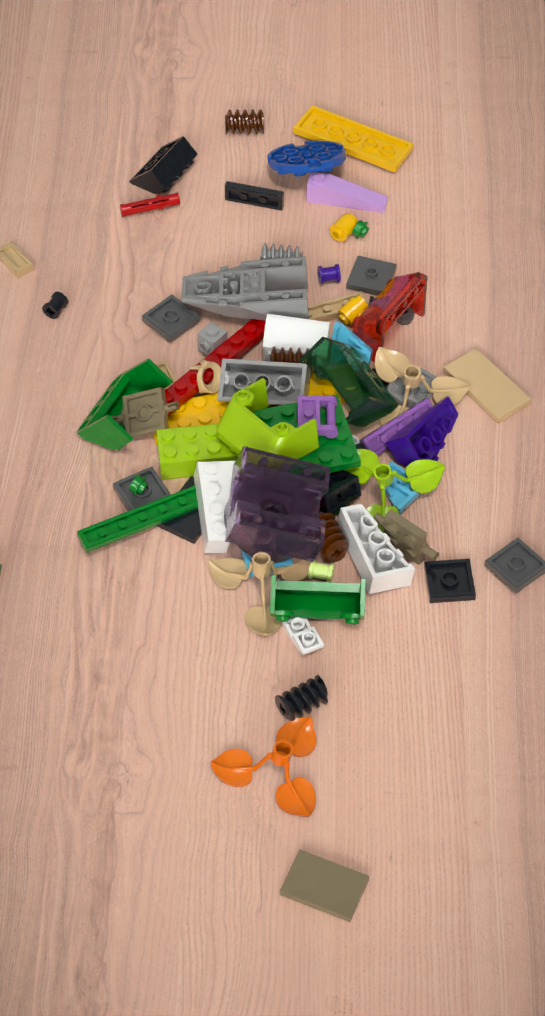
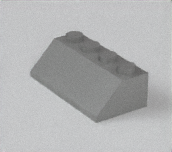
[218,358,311,406]

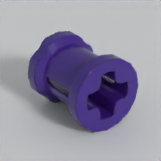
[317,264,341,284]

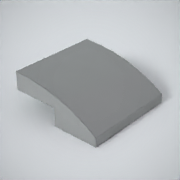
[382,368,437,408]

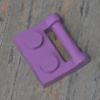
[297,396,338,438]

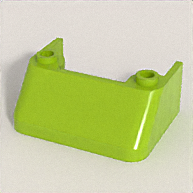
[217,378,319,475]

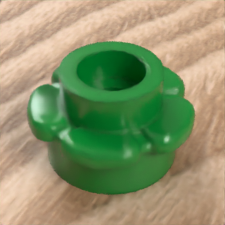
[352,220,369,239]
[129,475,148,496]

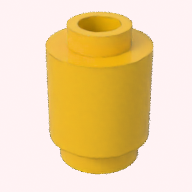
[330,213,358,242]
[338,295,369,326]

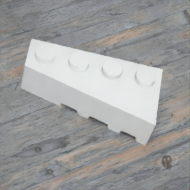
[194,461,241,554]
[337,504,415,594]

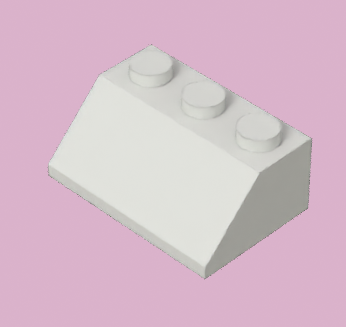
[263,314,330,369]

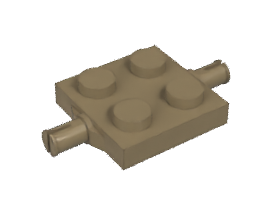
[111,387,180,439]
[373,509,439,565]

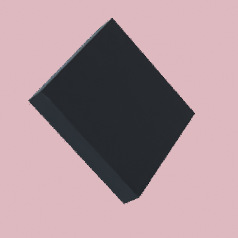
[424,559,476,603]

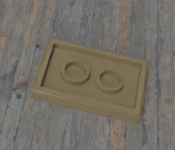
[280,849,369,922]

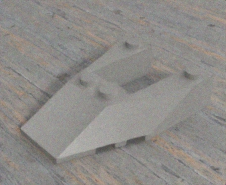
[181,256,309,320]

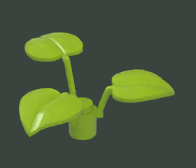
[345,449,445,533]

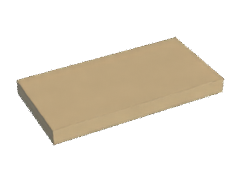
[443,348,531,423]

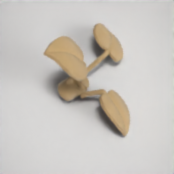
[375,347,470,426]
[208,552,313,636]

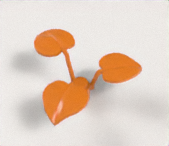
[211,716,317,817]

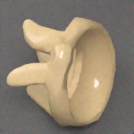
[189,359,221,394]

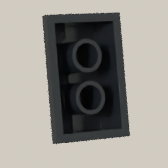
[129,136,198,194]

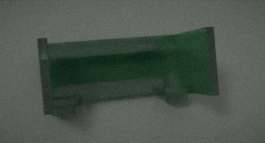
[299,336,398,427]

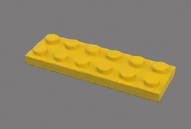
[293,105,414,173]

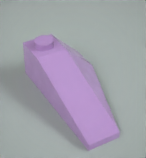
[307,172,388,213]

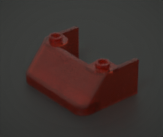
[352,272,428,363]

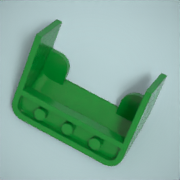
[76,358,173,451]
[270,575,366,624]

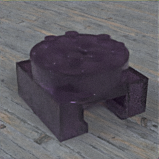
[224,446,330,562]

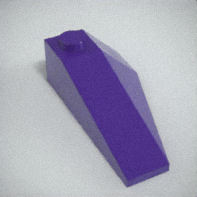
[386,396,459,467]

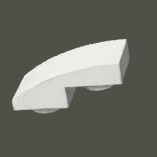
[282,617,324,655]

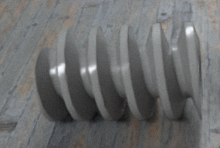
[260,243,303,260]

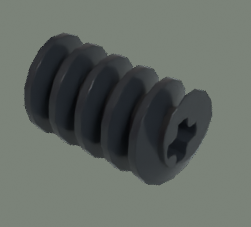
[275,675,328,721]

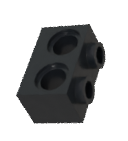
[307,470,362,513]

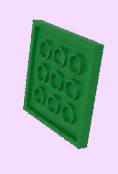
[253,394,361,484]

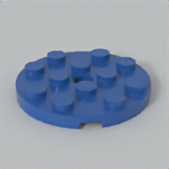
[267,141,346,176]

